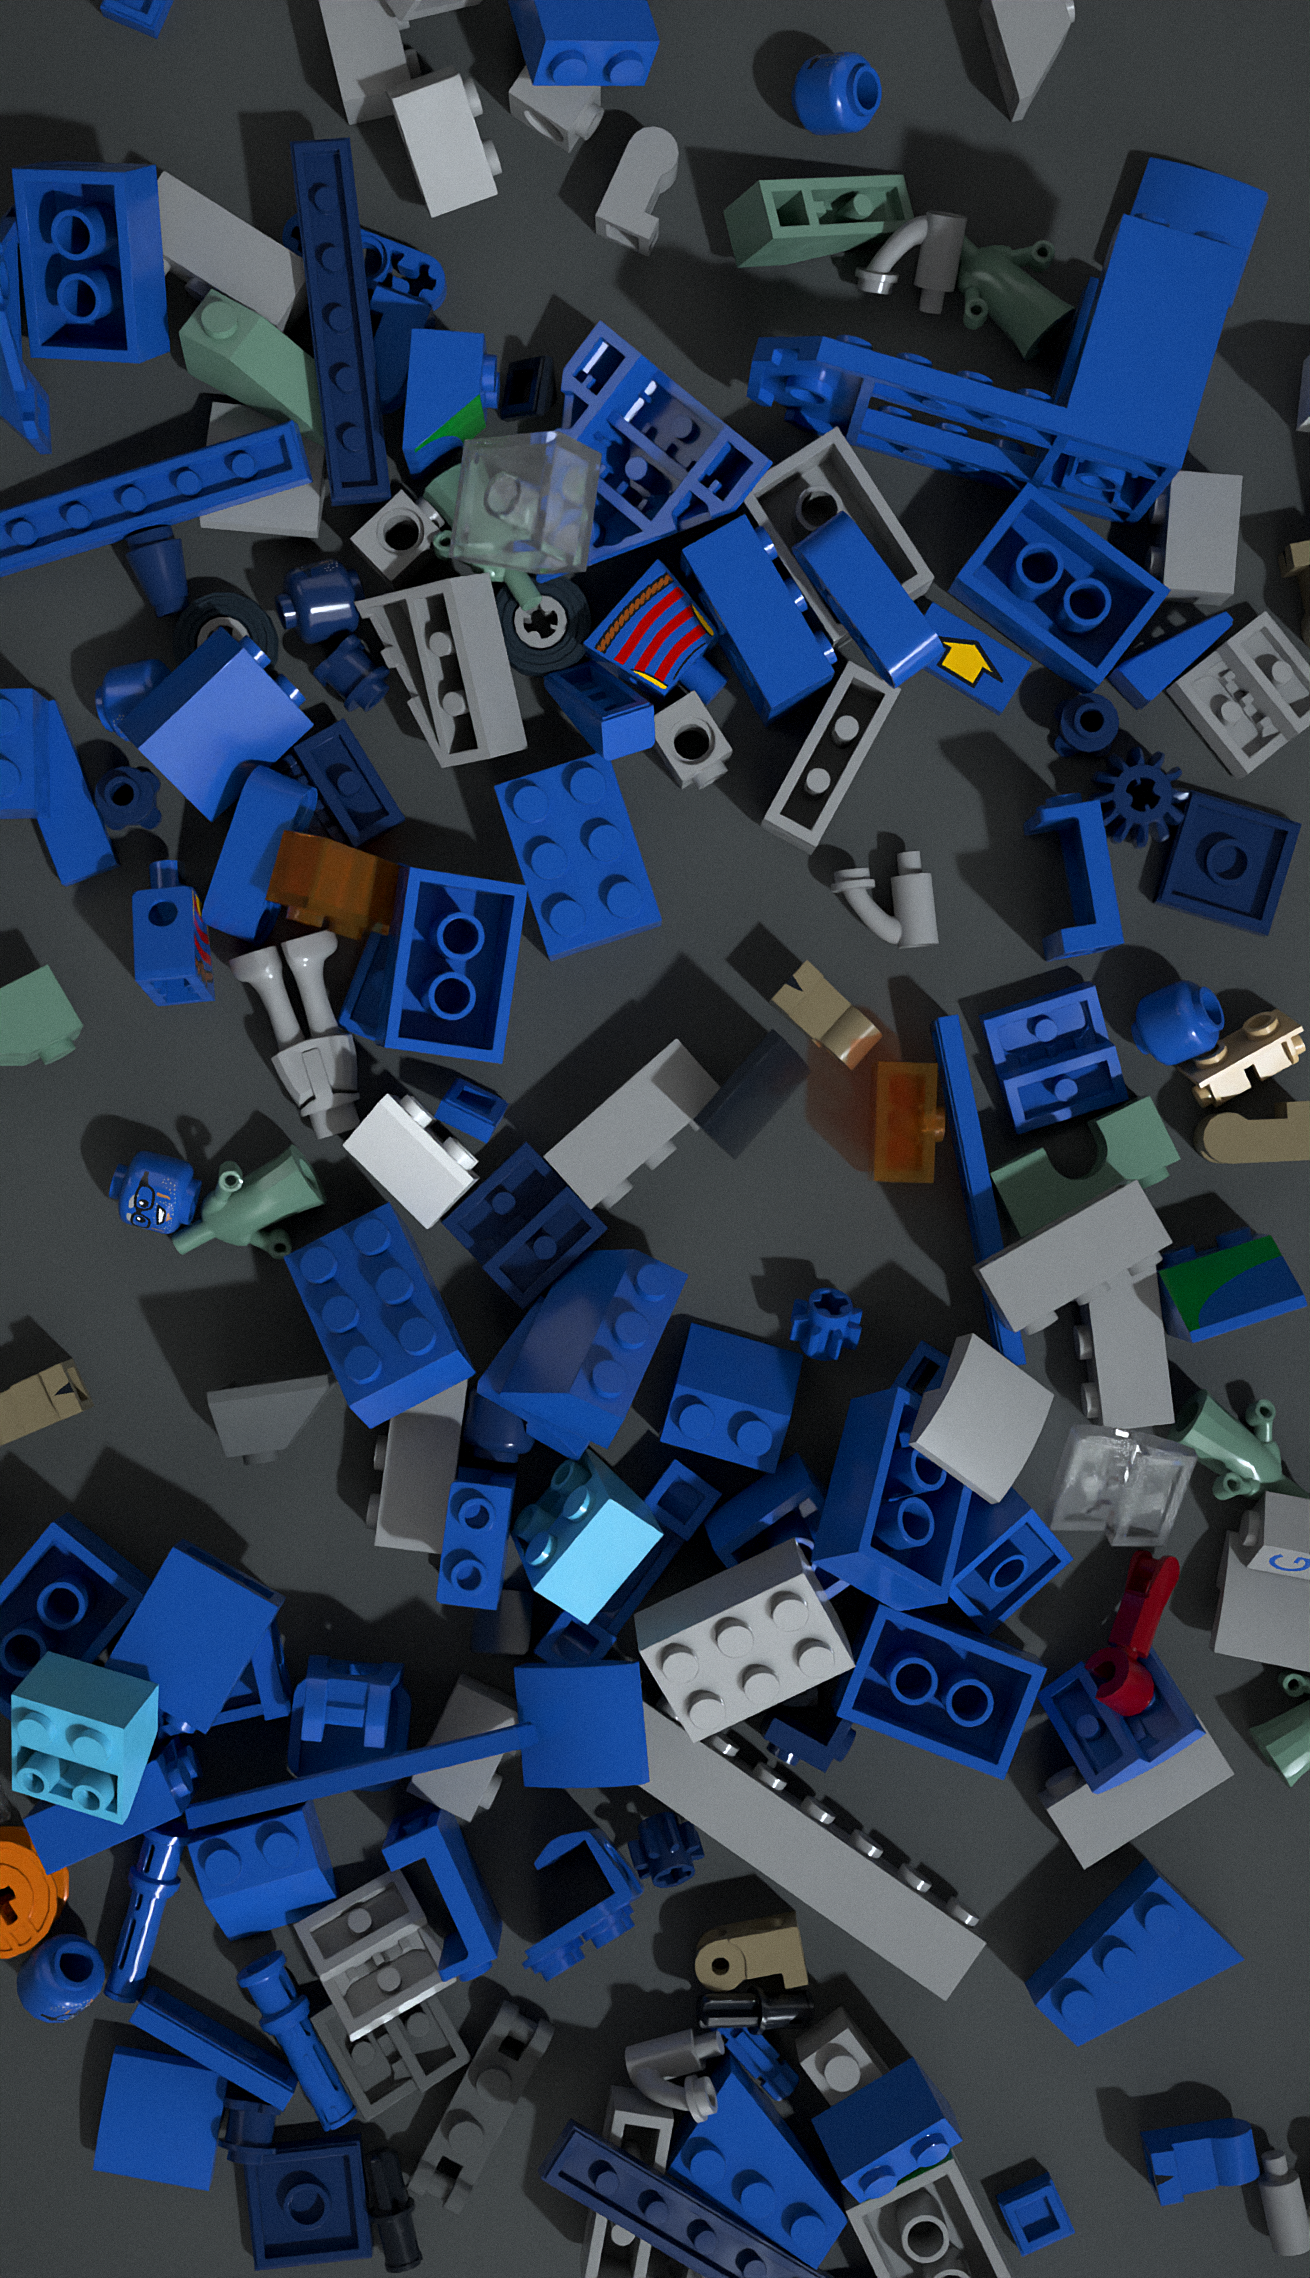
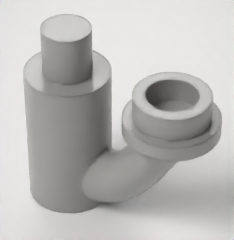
[855,211,968,314]
[831,851,939,949]
[625,2027,725,2123]
[1257,2150,1310,2256]

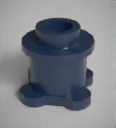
[313,634,390,712]
[1053,693,1119,758]
[95,766,162,831]
[217,2093,285,2165]

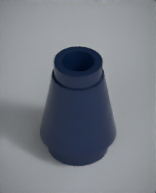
[125,526,190,618]

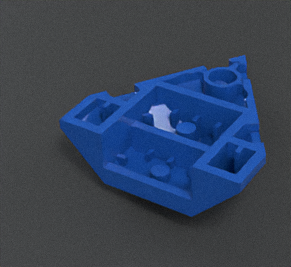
[0,203,52,455]
[536,320,773,584]

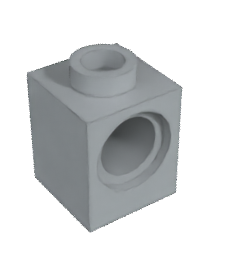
[508,66,604,153]
[350,489,447,592]
[653,690,733,790]

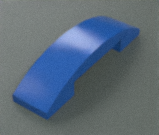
[534,1459,722,1664]

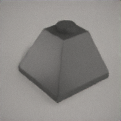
[206,1366,338,1465]

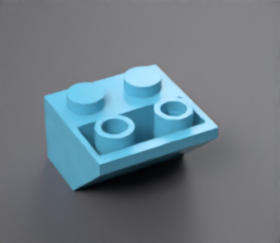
[510,1448,664,1625]
[11,1651,159,1825]

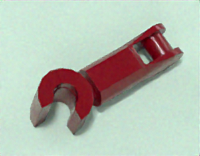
[1083,1549,1180,1716]

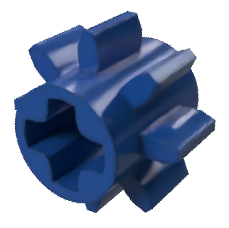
[789,1288,863,1361]

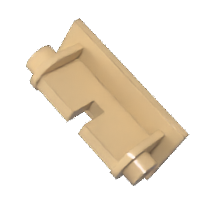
[1176,1009,1306,1108]

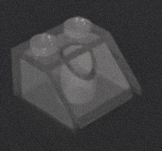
[448,430,602,575]

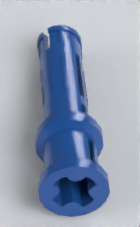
[103,1819,194,2003]
[235,1950,357,2132]

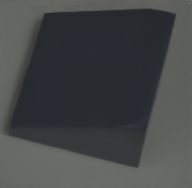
[470,1588,535,1656]

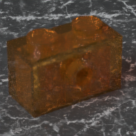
[265,830,406,941]
[867,1061,945,1183]

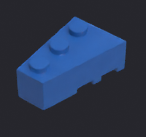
[1024,1858,1245,2047]
[666,2050,849,2270]

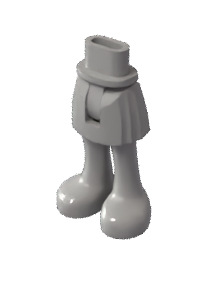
[229,929,361,1140]

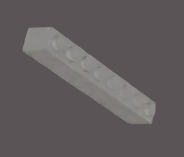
[638,1678,987,2001]

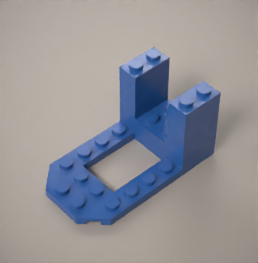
[746,213,1245,528]

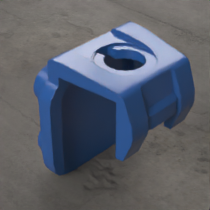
[287,1654,412,1792]
[522,1828,645,1982]

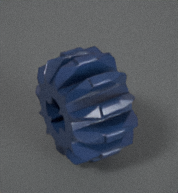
[1086,747,1189,849]

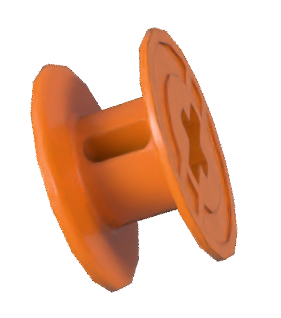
[0,1826,69,1959]

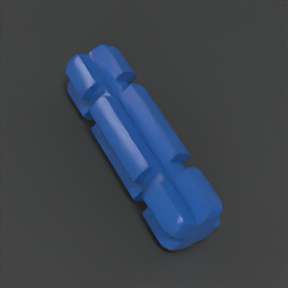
[709,2028,800,2101]

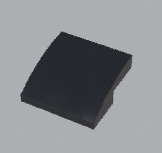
[693,1028,811,1160]

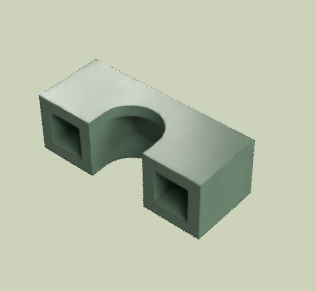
[989,1095,1181,1238]

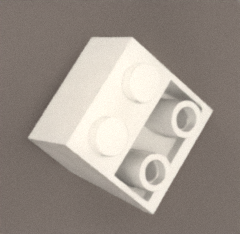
[342,1093,480,1229]

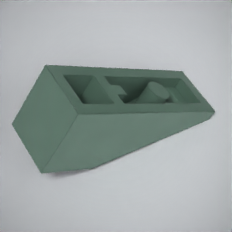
[723,174,914,268]
[179,288,325,448]
[0,964,83,1066]

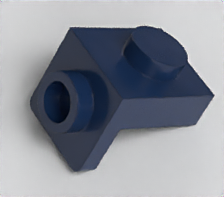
[760,1707,856,1773]

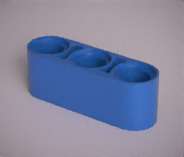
[792,511,944,689]
[202,765,318,947]

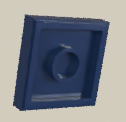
[1153,790,1302,937]
[244,2133,374,2271]

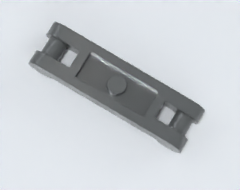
[406,1998,556,2215]

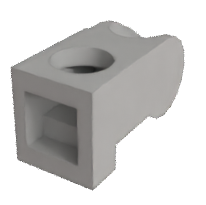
[595,126,679,257]

